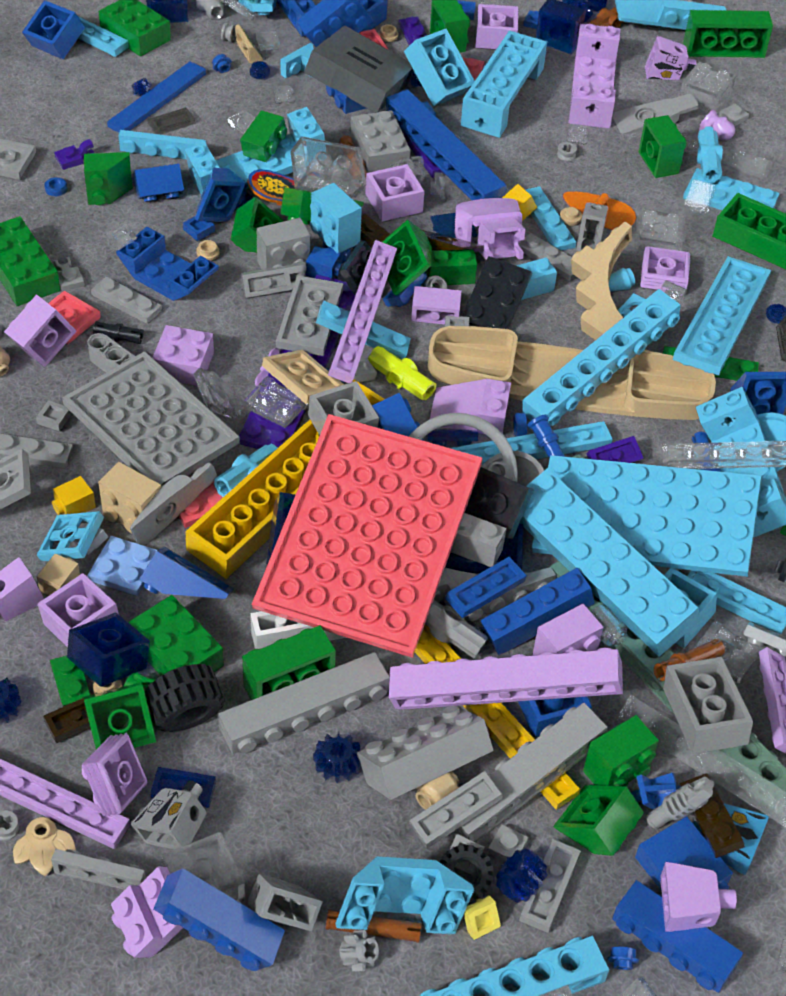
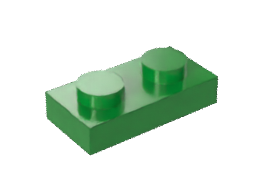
[50,654,90,707]

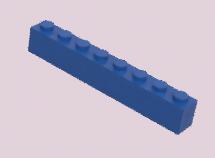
[386,89,507,200]

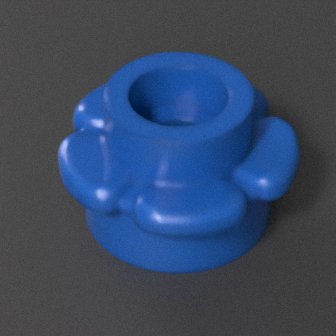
[212,54,232,73]
[608,947,639,970]

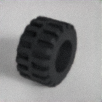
[145,664,225,732]

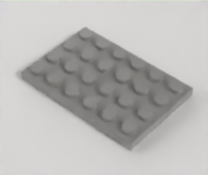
[62,351,239,487]

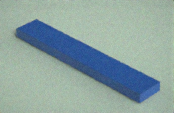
[107,61,206,133]

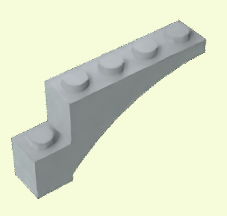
[434,567,556,622]

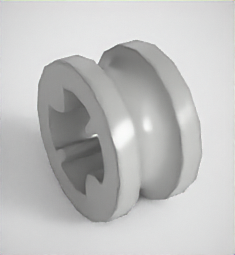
[221,23,236,43]
[557,142,577,161]
[0,810,19,841]

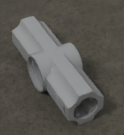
[425,599,489,658]

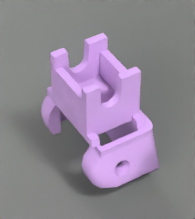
[455,198,525,260]

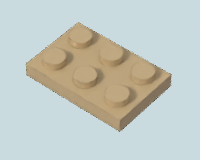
[262,350,344,404]

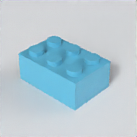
[404,29,475,107]

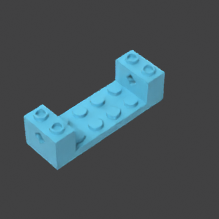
[461,31,547,138]
[185,107,327,195]
[696,387,786,538]

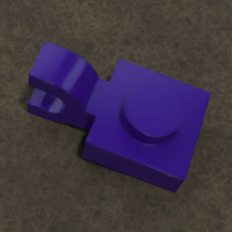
[54,139,94,170]

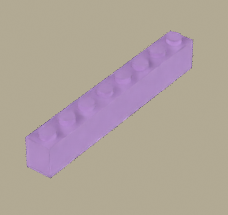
[389,648,623,709]

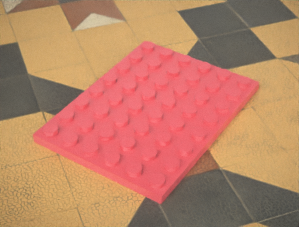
[252,414,482,658]

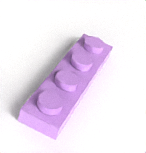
[759,647,786,754]

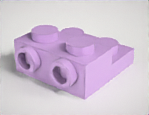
[111,866,183,958]

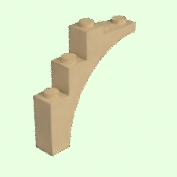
[571,222,632,340]

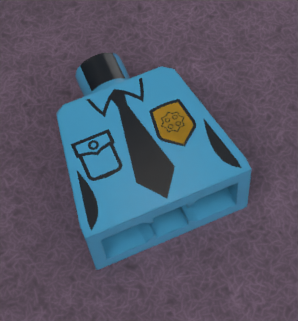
[693,803,769,875]

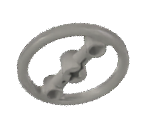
[409,413,518,482]

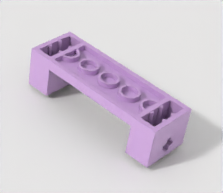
[569,24,620,128]

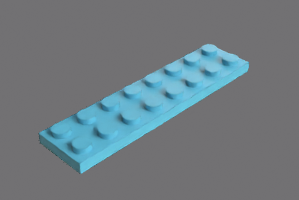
[673,257,771,375]

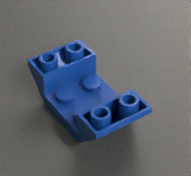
[116,227,219,301]

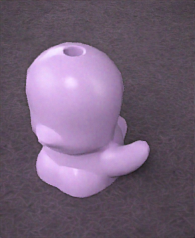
[699,109,736,141]

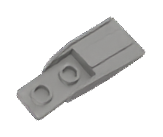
[612,93,698,135]
[130,462,217,546]

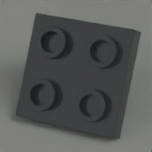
[338,241,371,296]

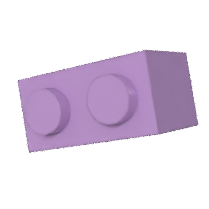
[411,286,461,324]

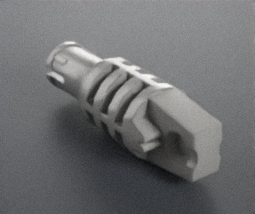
[646,777,714,829]

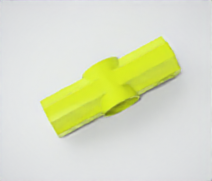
[368,346,436,401]

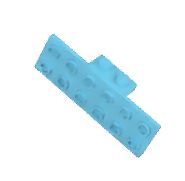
[615,0,726,30]

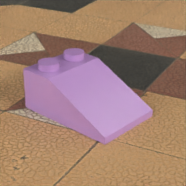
[430,379,511,434]

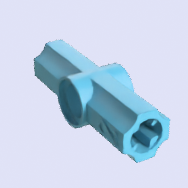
[697,127,723,183]
[214,443,278,497]

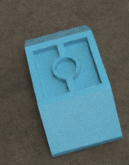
[336,856,474,934]

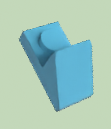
[280,43,313,78]

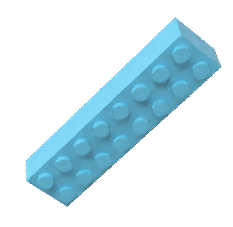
[520,468,700,657]

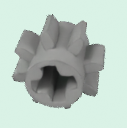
[340,930,379,972]

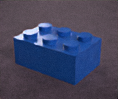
[297,0,374,47]

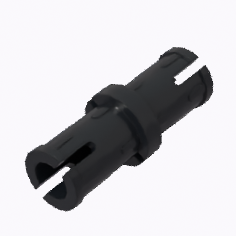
[93,321,144,344]

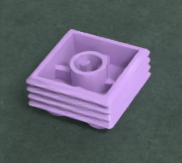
[640,246,690,293]
[82,733,148,816]

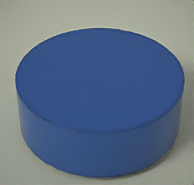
[44,177,68,196]
[513,413,527,437]

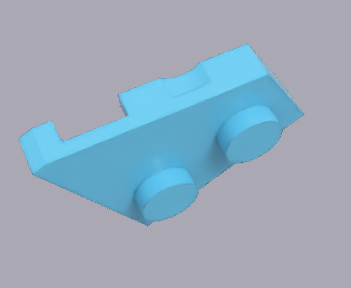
[238,0,276,15]

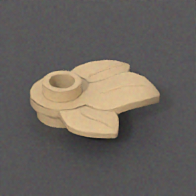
[13,817,76,876]

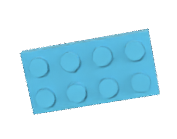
[683,168,780,210]

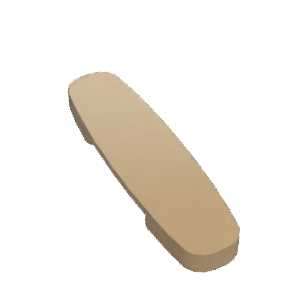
[428,326,716,420]

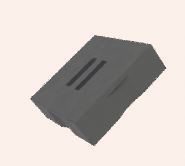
[304,25,414,113]

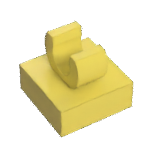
[464,896,501,940]

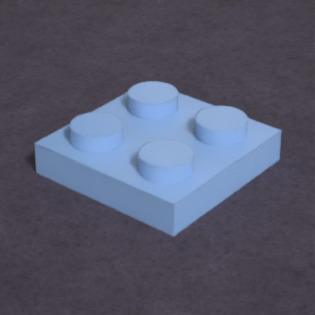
[87,536,157,596]

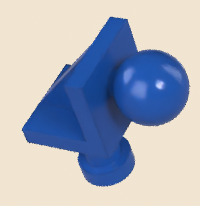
[630,773,680,810]

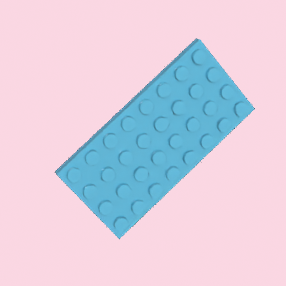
[532,455,761,577]

